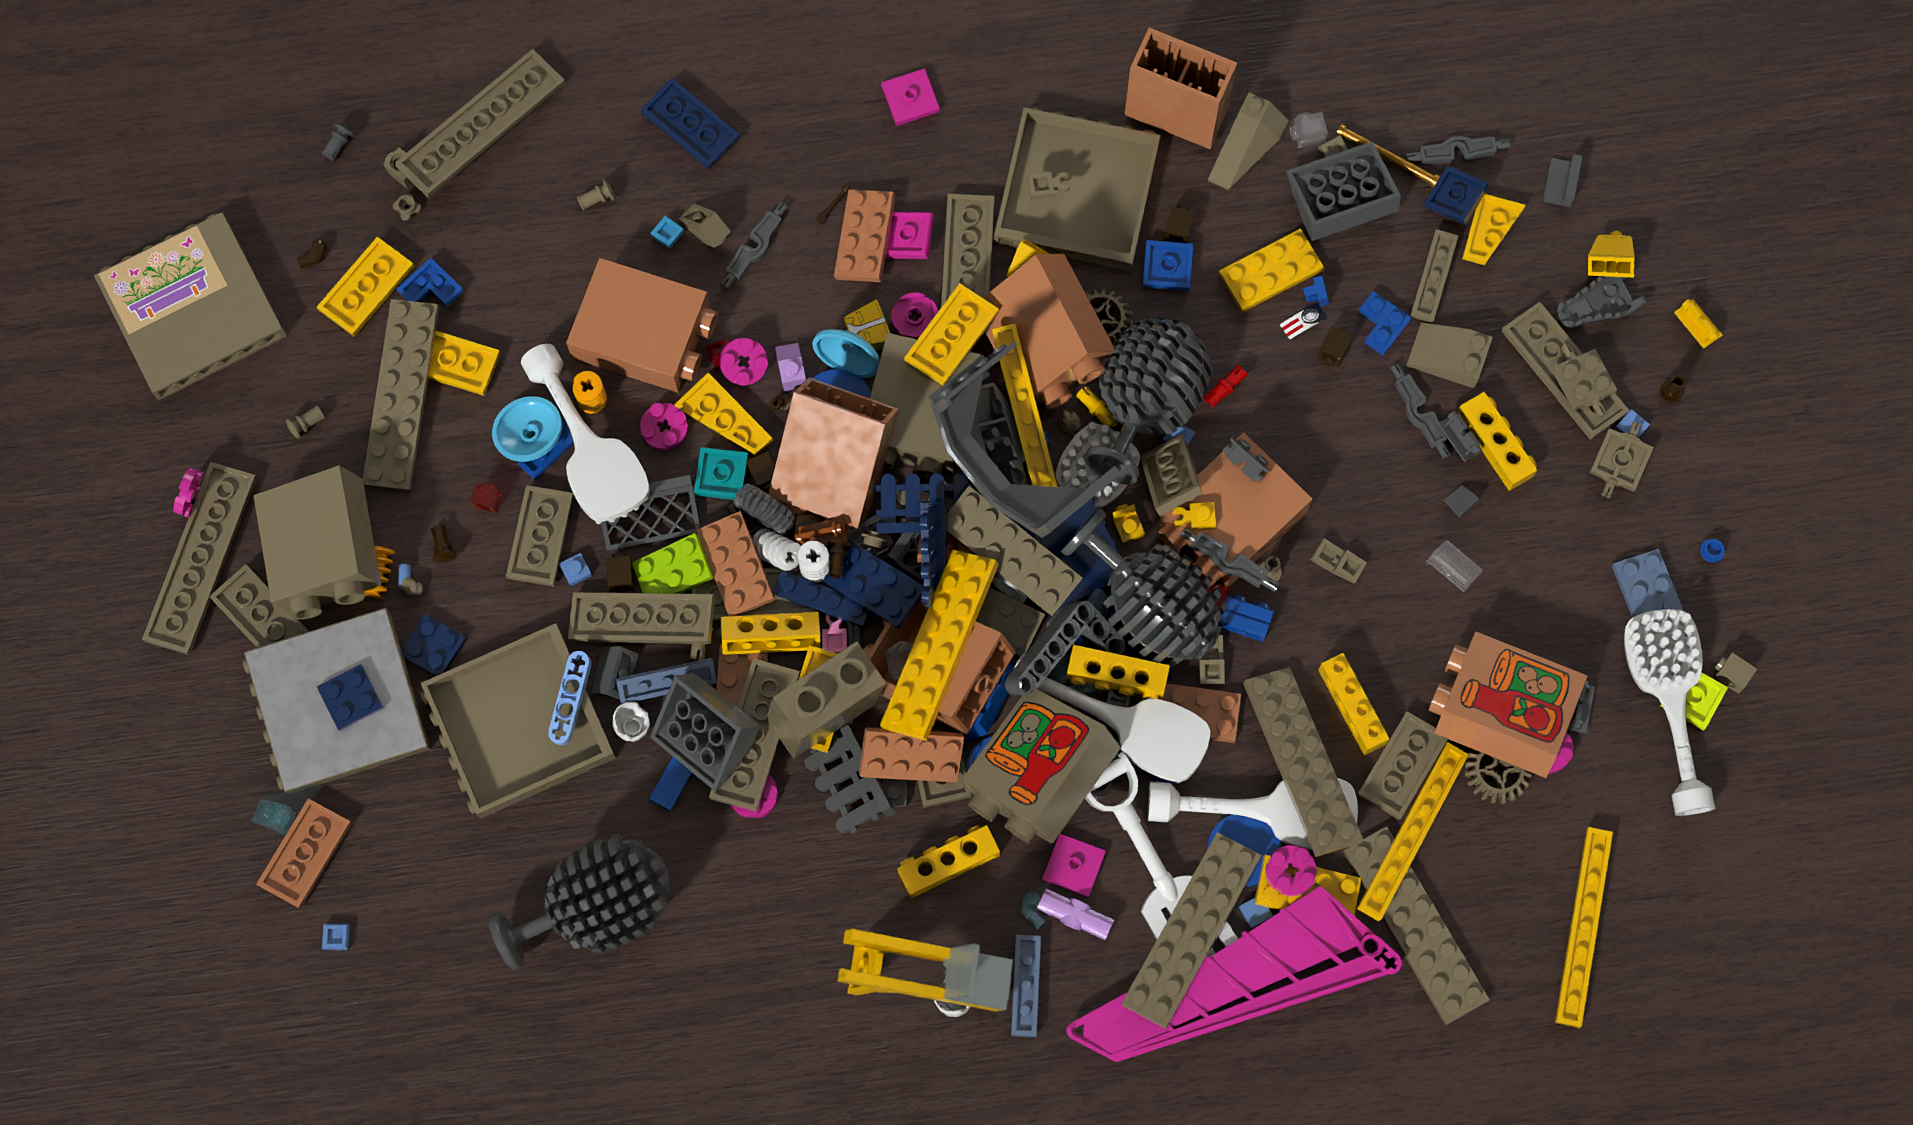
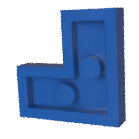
[396,258,464,307]
[1359,291,1412,356]

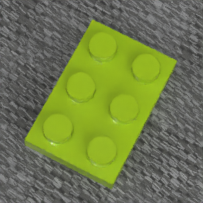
[632,533,714,594]

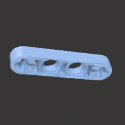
[548,651,591,745]

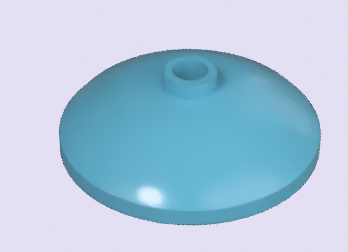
[813,329,880,378]
[492,396,562,462]

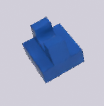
[1303,276,1329,307]

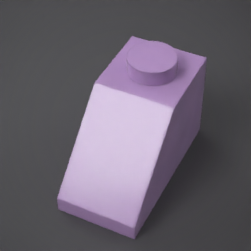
[775,343,806,392]

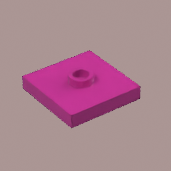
[881,69,940,126]
[885,212,934,259]
[1042,834,1106,898]

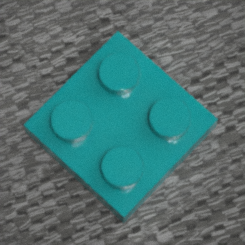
[694,447,749,500]

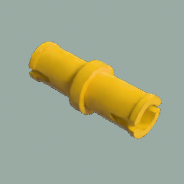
[1076,386,1118,429]

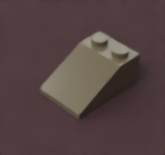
[1406,323,1492,388]

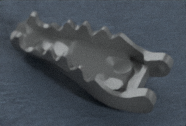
[1557,276,1648,328]

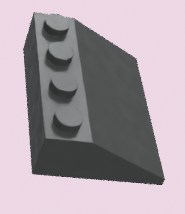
[1286,141,1401,241]
[650,673,761,791]

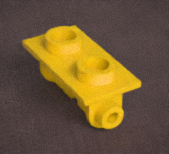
[1674,299,1722,349]

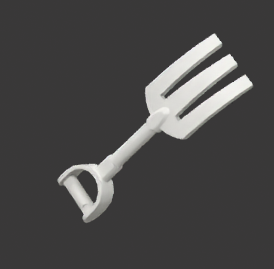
[1085,752,1238,957]

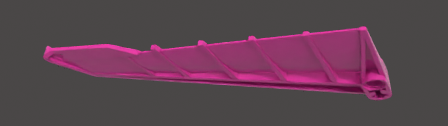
[1066,886,1402,1062]

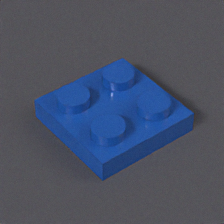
[1143,240,1193,291]

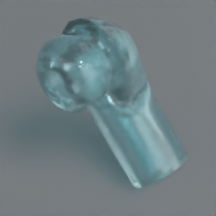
[1022,891,1046,930]

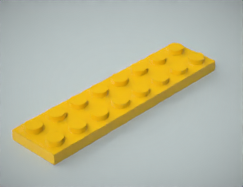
[880,550,999,741]

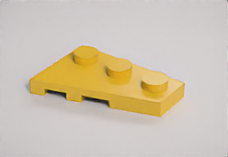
[1462,194,1526,265]

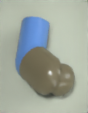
[398,564,423,596]

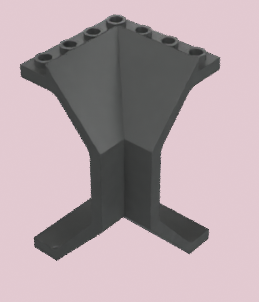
[929,341,1121,538]

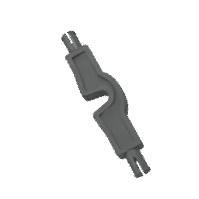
[1405,136,1510,165]
[720,202,788,290]
[1390,363,1452,459]
[1180,527,1280,592]

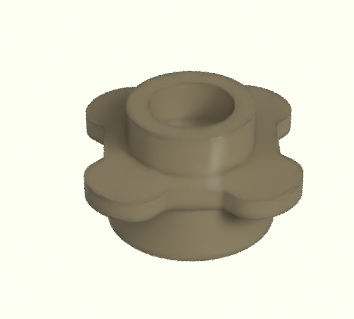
[393,193,421,220]
[1059,410,1081,436]
[861,530,887,549]

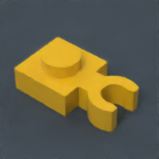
[1172,502,1216,530]

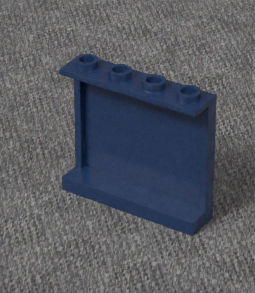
[1015,498,1119,610]

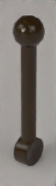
[817,185,851,224]

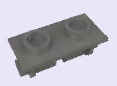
[1438,411,1482,462]
[1223,438,1272,483]
[1567,681,1595,734]

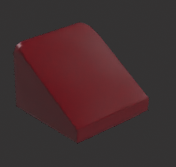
[706,338,730,372]

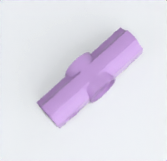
[1037,889,1114,940]

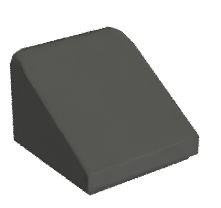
[1443,485,1480,518]

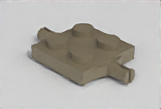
[1552,343,1617,418]
[1589,421,1654,498]

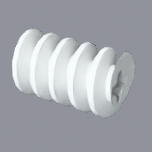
[752,528,801,571]
[798,541,830,583]

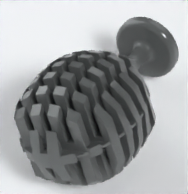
[1084,318,1213,485]
[1061,508,1228,668]
[489,834,670,970]

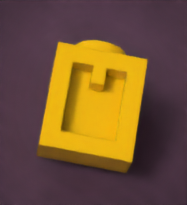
[1112,504,1145,545]

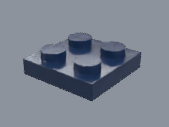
[1424,166,1489,225]
[401,613,467,676]
[317,664,384,731]

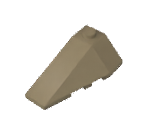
[1208,93,1289,190]

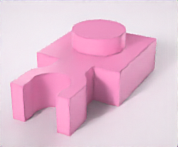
[822,615,847,654]

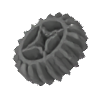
[733,484,796,536]

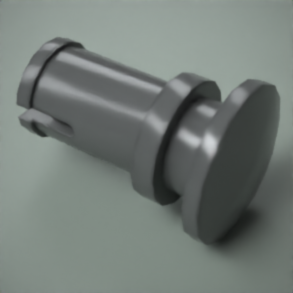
[321,123,355,161]

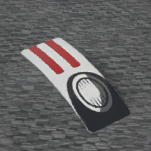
[1280,304,1327,339]

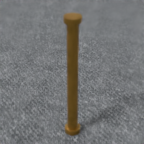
[1336,123,1441,188]

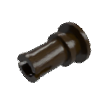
[1660,374,1687,403]
[430,525,457,564]
[827,539,851,578]

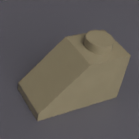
[678,204,731,248]

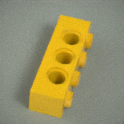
[1457,392,1537,491]
[721,612,820,655]
[1066,645,1170,699]
[1318,653,1389,756]
[897,825,1000,898]

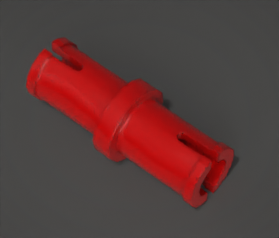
[1203,365,1248,408]

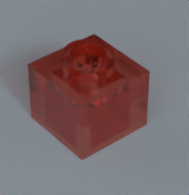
[470,482,502,513]

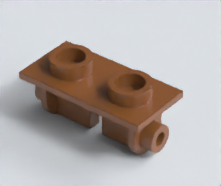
[795,517,848,546]

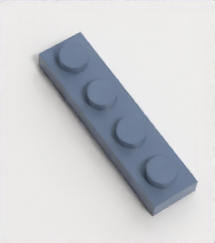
[616,658,717,704]
[1011,935,1041,1037]

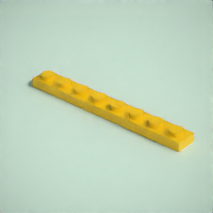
[991,323,1058,487]
[1357,742,1469,921]
[1555,827,1613,1028]

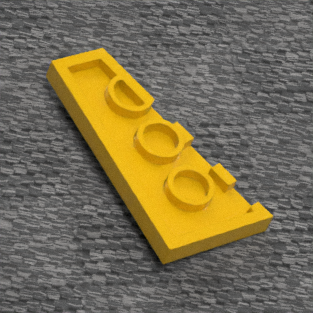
[674,373,773,456]

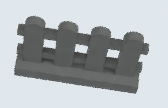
[805,725,897,834]

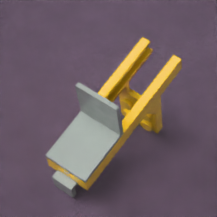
[838,929,1013,1011]

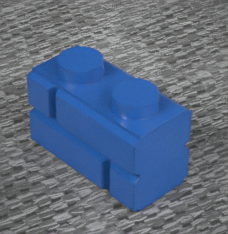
[1218,594,1274,642]

